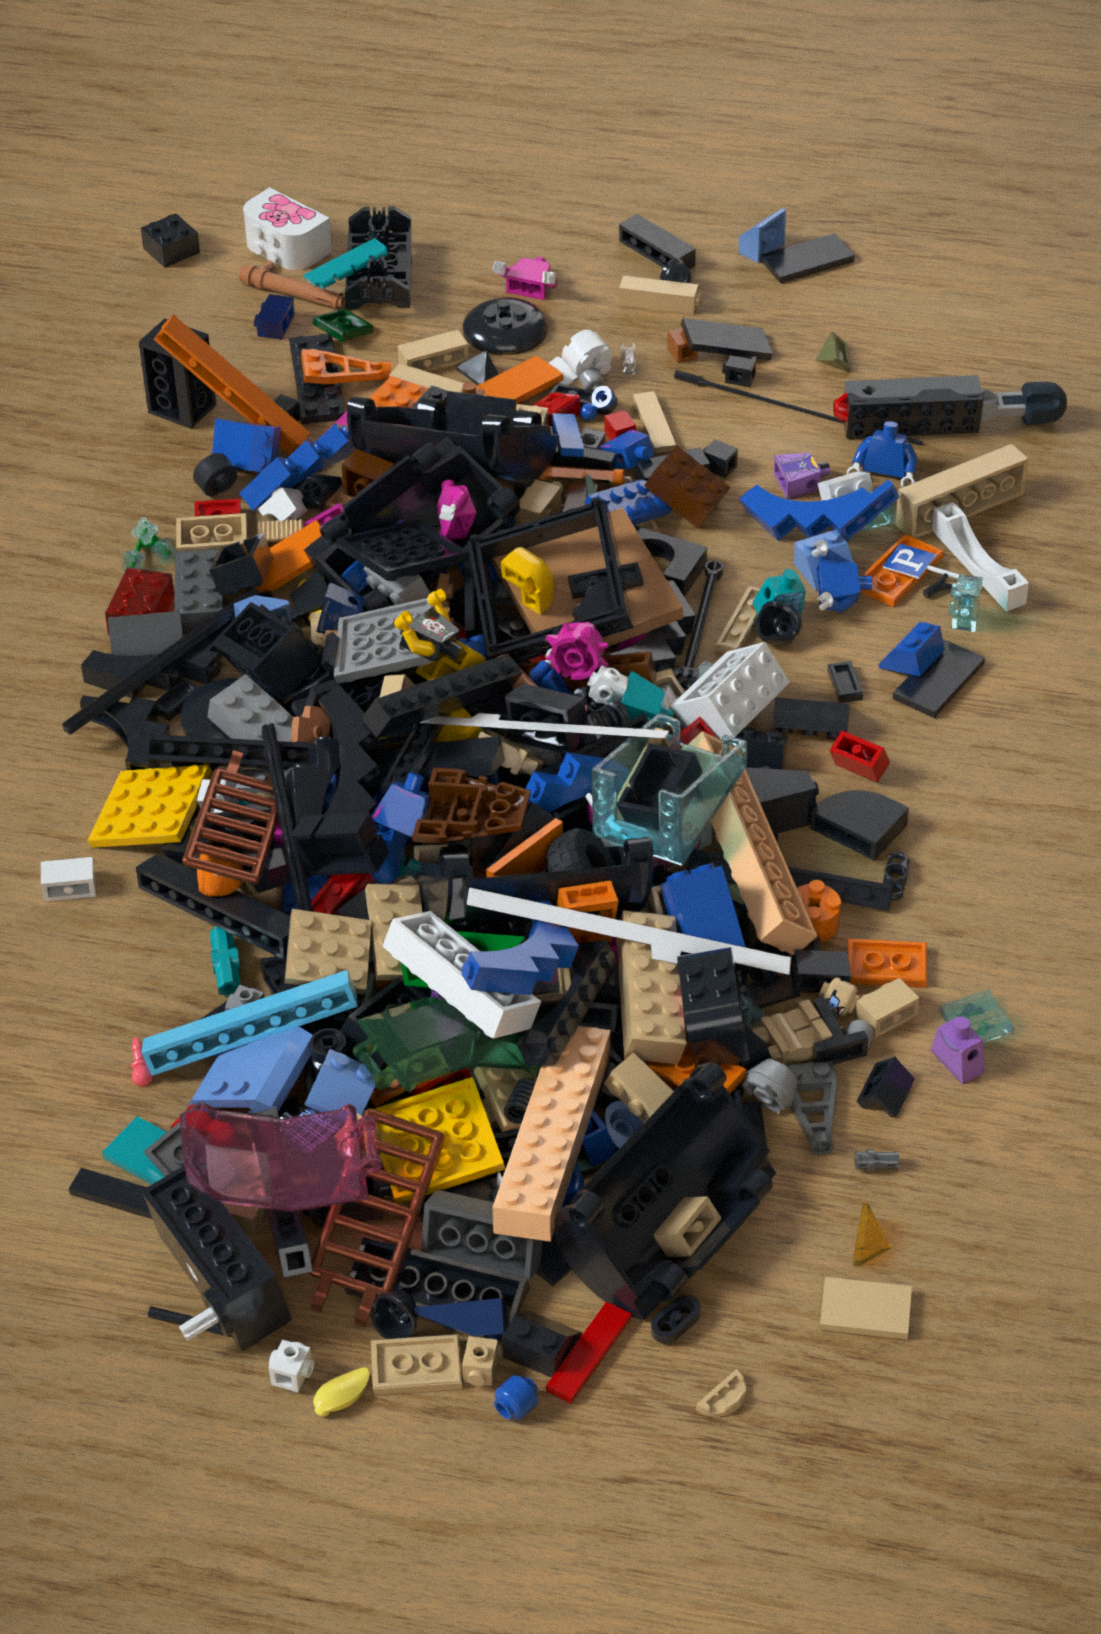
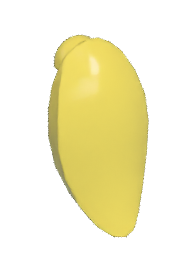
[313,1367,369,1417]

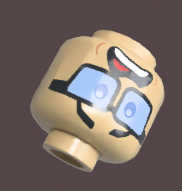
[818,977,861,1017]

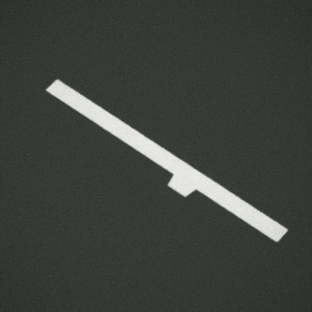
[420,713,669,738]
[467,888,791,975]

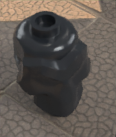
[660,259,693,284]

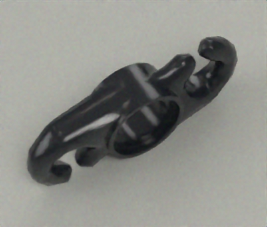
[883,852,910,900]

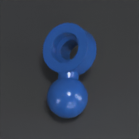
[580,386,615,421]

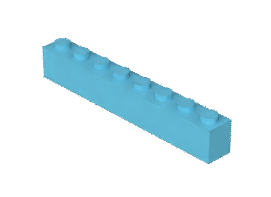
[142,970,358,1076]

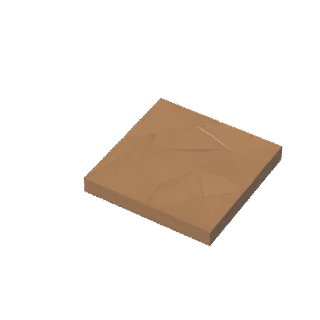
[493,508,683,658]

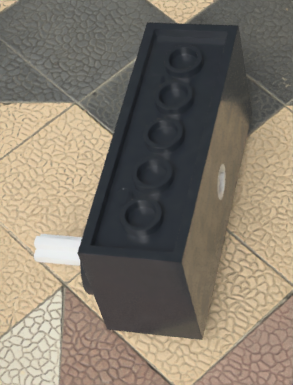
[141,1161,292,1352]

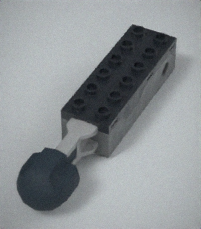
[833,375,1067,438]

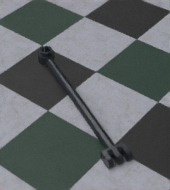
[673,560,724,685]

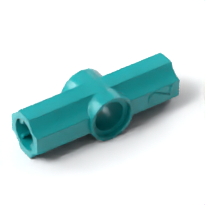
[210,926,241,998]

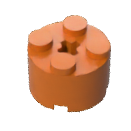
[797,880,841,943]

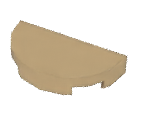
[696,1369,746,1417]

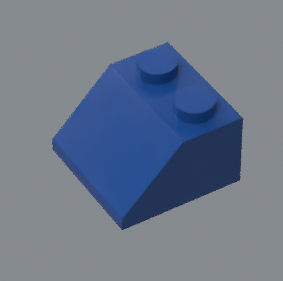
[878,622,945,676]

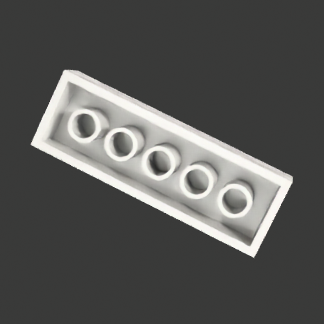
[383,911,541,1039]

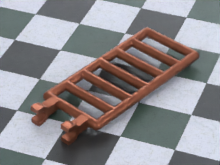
[182,750,279,885]
[308,1109,445,1328]

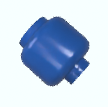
[494,1375,539,1420]

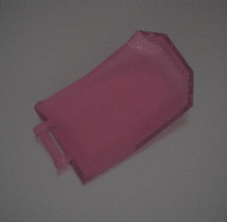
[179,1102,382,1212]

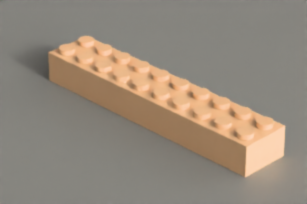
[683,731,817,955]
[493,1026,610,1242]

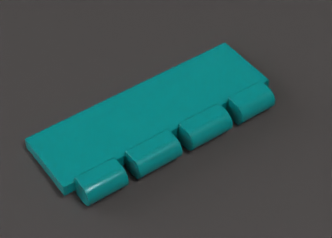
[303,238,388,289]

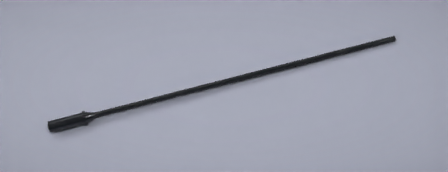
[674,370,923,445]

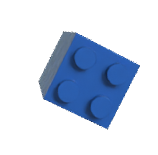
[659,863,746,964]

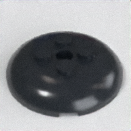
[462,297,548,355]

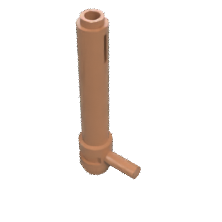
[239,261,346,309]

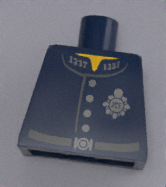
[316,583,365,634]

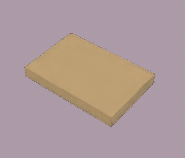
[820,1277,912,1340]
[371,1334,462,1395]

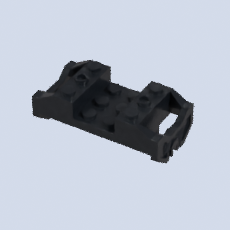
[345,206,412,310]

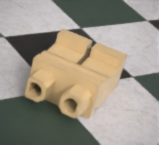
[478,730,544,776]
[752,999,833,1065]

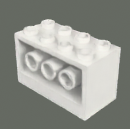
[671,642,790,740]

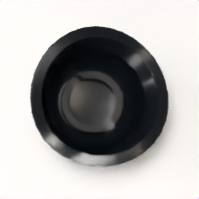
[371,1290,418,1339]

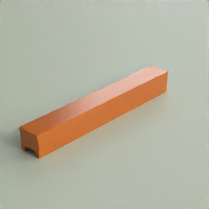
[154,314,311,456]

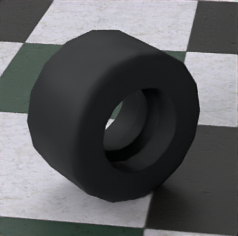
[193,453,238,497]

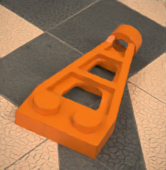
[301,349,391,384]
[538,465,625,487]

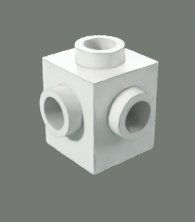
[587,665,628,704]
[269,1340,314,1393]

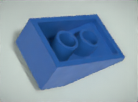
[212,418,281,472]

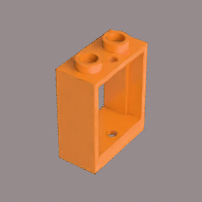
[557,881,618,944]

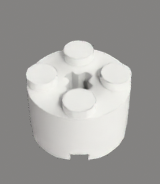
[562,329,613,379]

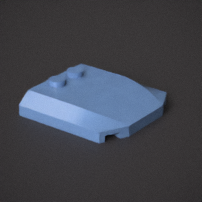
[186,1026,313,1115]

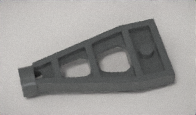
[786,1061,837,1155]

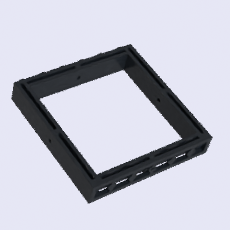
[468,497,634,663]

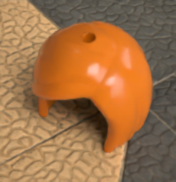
[197,847,243,897]

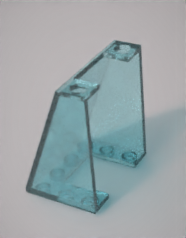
[592,713,747,866]

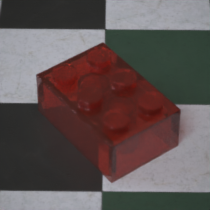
[105,568,175,635]

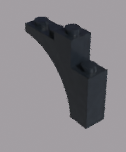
[80,695,170,770]

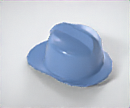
[604,1101,644,1150]

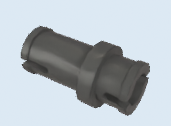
[854,1149,899,1172]

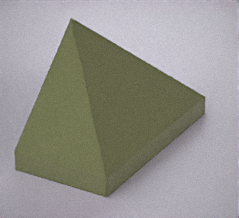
[816,332,851,372]

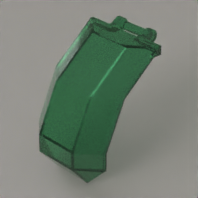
[353,997,542,1093]

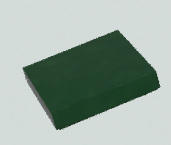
[312,308,373,342]

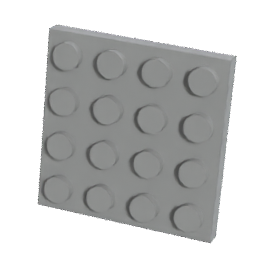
[334,598,435,684]

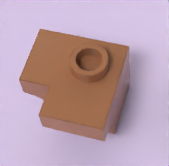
[291,706,330,743]

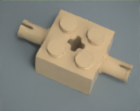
[514,479,563,527]

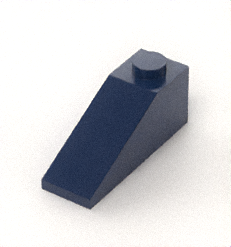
[414,1298,508,1344]

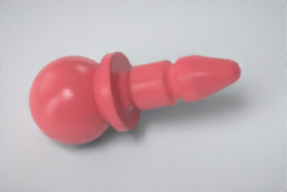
[131,1037,153,1086]

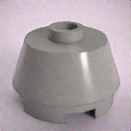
[742,1059,798,1113]

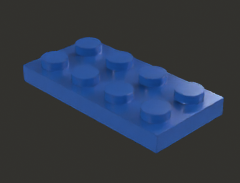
[585,479,672,526]

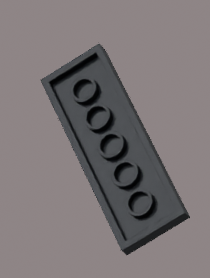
[289,334,345,424]

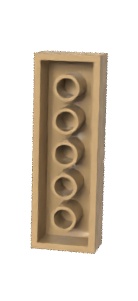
[896,444,1028,538]
[616,910,686,1064]

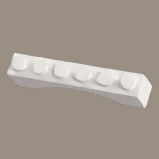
[931,502,1029,611]

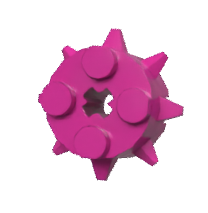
[546,622,609,680]

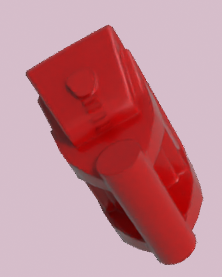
[533,392,581,428]

